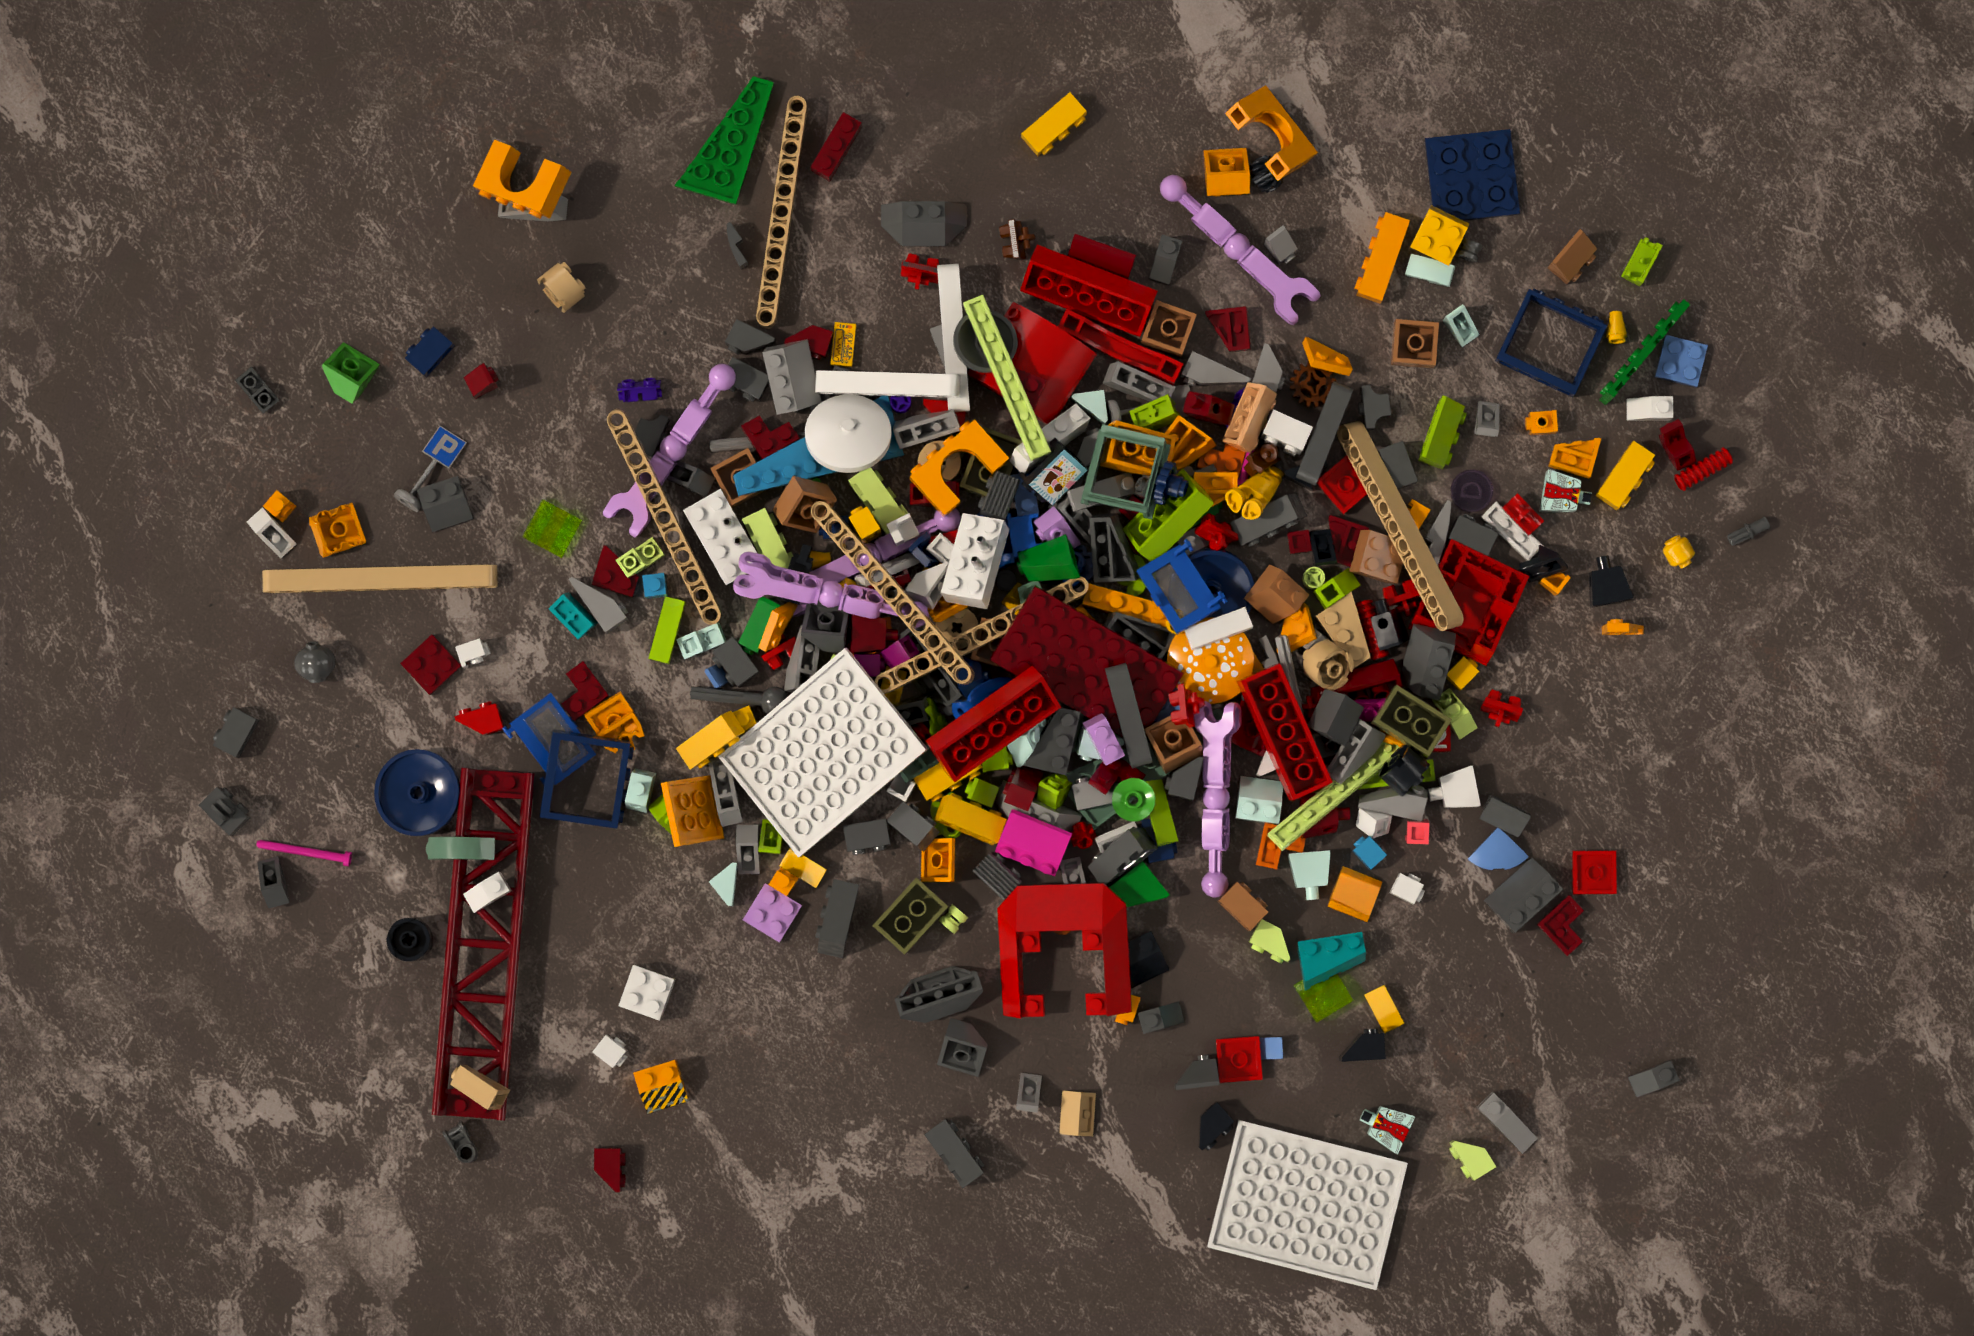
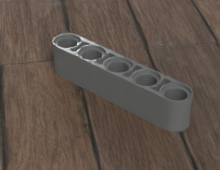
[1296,381,1354,486]
[1105,663,1153,769]

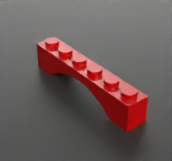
[1058,309,1183,386]

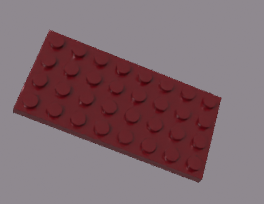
[990,585,1184,737]

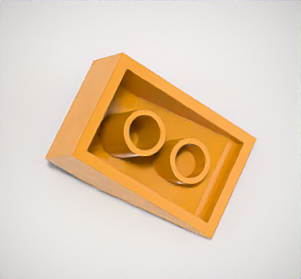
[1100,420,1176,476]

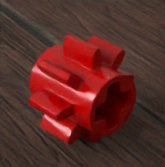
[1070,822,1097,849]

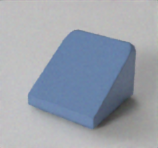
[704,664,729,689]
[1260,1037,1283,1060]

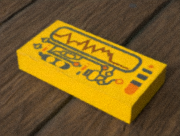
[831,322,856,367]

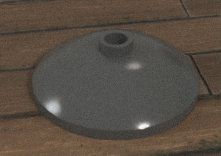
[953,310,1018,373]

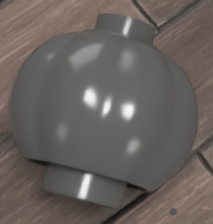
[294,641,336,683]

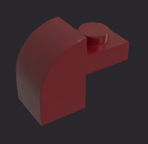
[1659,419,1696,471]

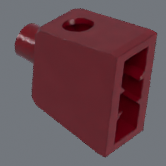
[1183,391,1235,426]
[847,614,898,654]
[1299,793,1350,838]

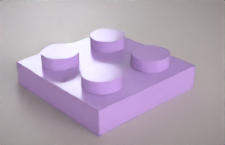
[743,883,802,943]

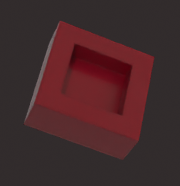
[1287,530,1312,554]

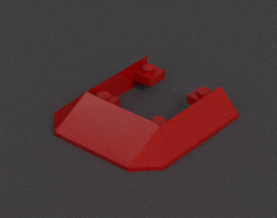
[997,883,1132,1018]

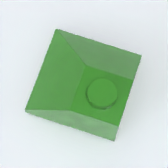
[322,342,380,404]

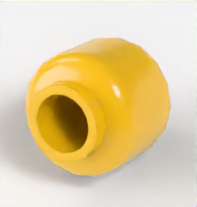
[1663,535,1695,569]

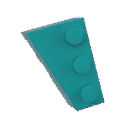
[1298,932,1366,991]

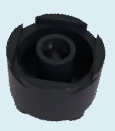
[1378,744,1430,797]
[386,918,433,961]

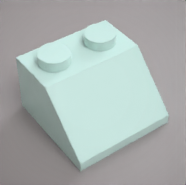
[1007,719,1046,767]
[1235,776,1283,825]

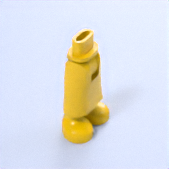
[1225,466,1284,520]

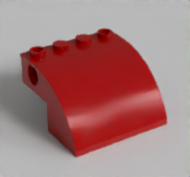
[967,302,1097,424]
[1408,539,1529,666]

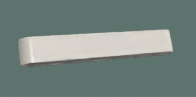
[937,263,970,412]
[815,371,961,398]

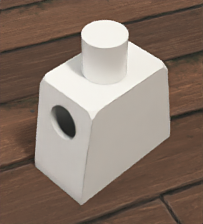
[1428,765,1481,808]

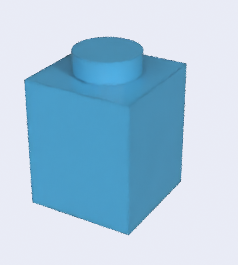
[642,573,668,599]
[1352,836,1387,870]

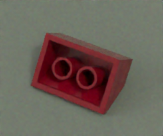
[1068,234,1136,279]
[1334,659,1402,700]

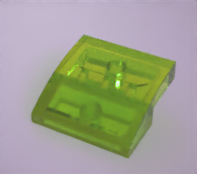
[522,499,582,558]
[1293,974,1354,1023]

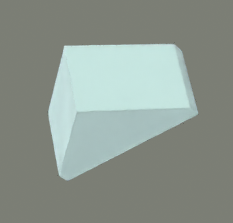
[1443,304,1479,347]
[1071,390,1108,425]
[709,862,738,906]

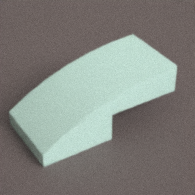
[1405,254,1455,287]
[676,623,726,659]

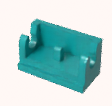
[549,592,598,640]

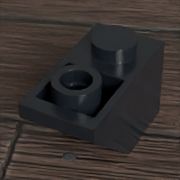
[1198,1102,1234,1151]

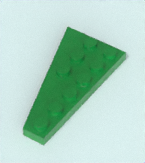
[674,76,774,205]
[1599,299,1690,405]

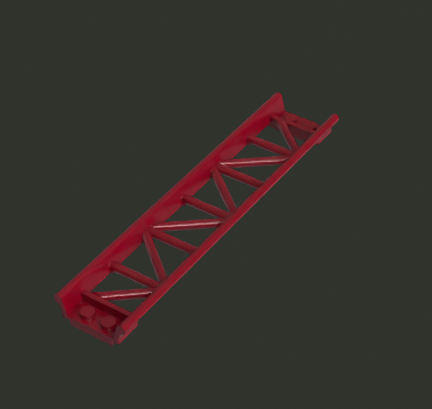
[432,768,535,1121]

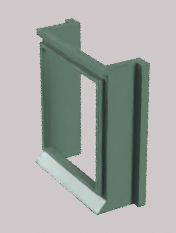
[1080,424,1171,520]

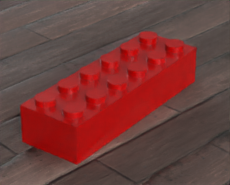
[1020,244,1158,337]
[1236,663,1333,800]
[926,666,1061,783]

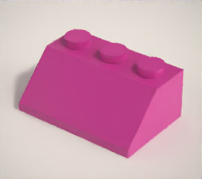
[995,809,1072,877]

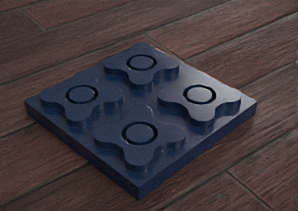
[1424,129,1520,221]

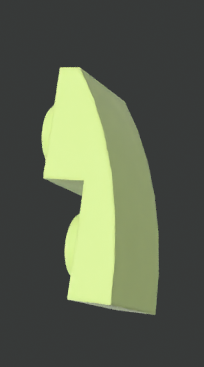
[616,537,665,578]

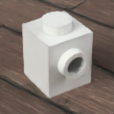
[1389,873,1425,905]
[593,1035,628,1068]

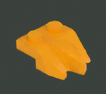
[584,691,644,753]

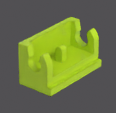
[1621,238,1663,286]
[1129,394,1181,431]

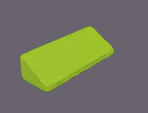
[648,597,686,664]
[1145,779,1178,847]

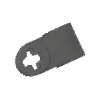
[442,1121,478,1163]

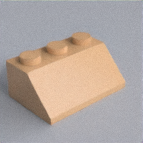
[1222,382,1277,453]

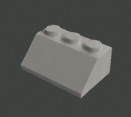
[762,339,822,415]

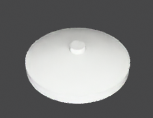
[805,394,891,473]

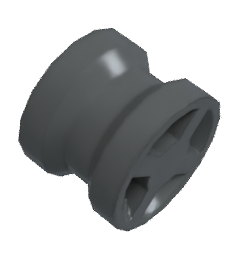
[1457,239,1483,263]

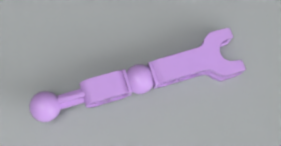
[1160,175,1321,325]
[603,364,736,538]
[792,508,961,617]
[733,552,929,628]
[1194,701,1241,898]

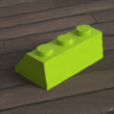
[1418,395,1467,469]

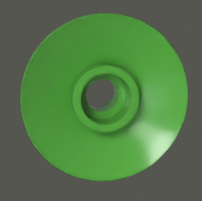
[1112,778,1155,822]

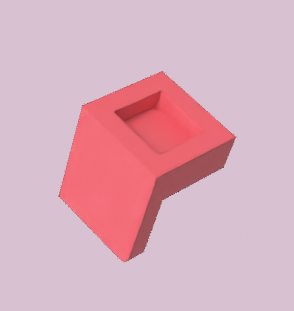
[1405,819,1429,844]

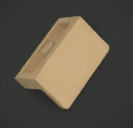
[1060,1091,1096,1136]

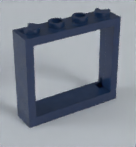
[1495,289,1607,397]
[540,729,634,829]

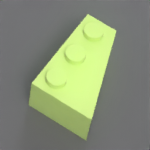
[848,467,908,535]
[742,508,793,569]

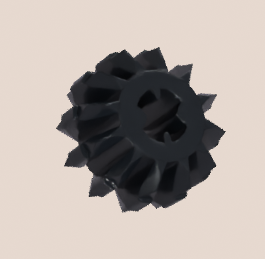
[1249,155,1283,193]

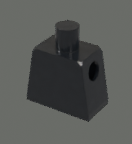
[1589,555,1633,608]
[1371,598,1410,651]

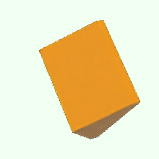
[921,838,955,882]

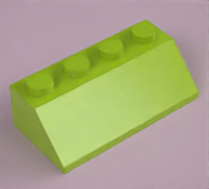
[1123,468,1214,562]

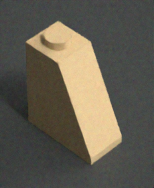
[450,1065,510,1110]

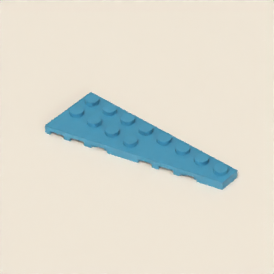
[733,396,904,497]

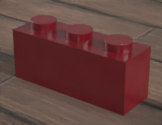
[811,112,862,182]
[1003,765,1044,811]

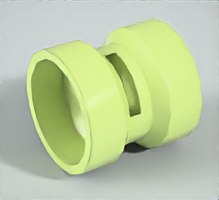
[1302,567,1325,590]
[938,904,968,934]

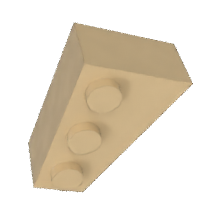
[1314,592,1370,669]

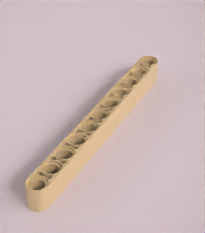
[756,96,807,329]
[607,409,722,625]
[1337,421,1464,631]
[811,501,975,685]
[262,565,498,593]
[875,577,1089,694]

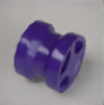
[890,396,912,414]

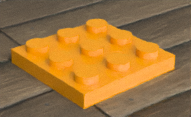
[661,775,724,847]

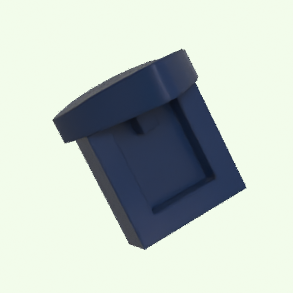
[908,532,940,568]

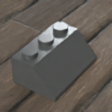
[1400,624,1456,701]
[1483,857,1563,933]

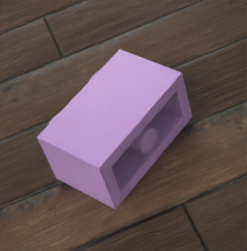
[1083,713,1125,765]

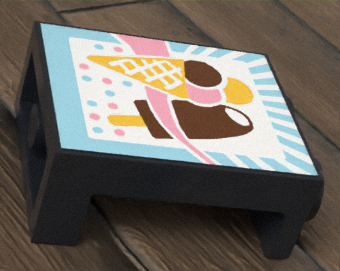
[1019,438,1089,506]

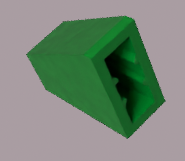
[1017,534,1080,581]
[738,596,780,655]
[1109,861,1169,907]

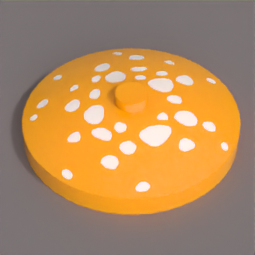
[1167,617,1254,704]

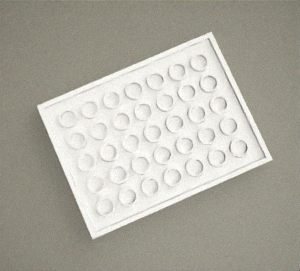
[718,648,928,858]
[1207,1120,1408,1290]

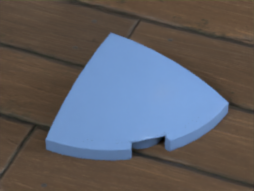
[1468,827,1529,870]

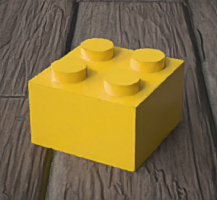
[1410,205,1469,266]

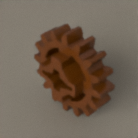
[1289,361,1336,408]

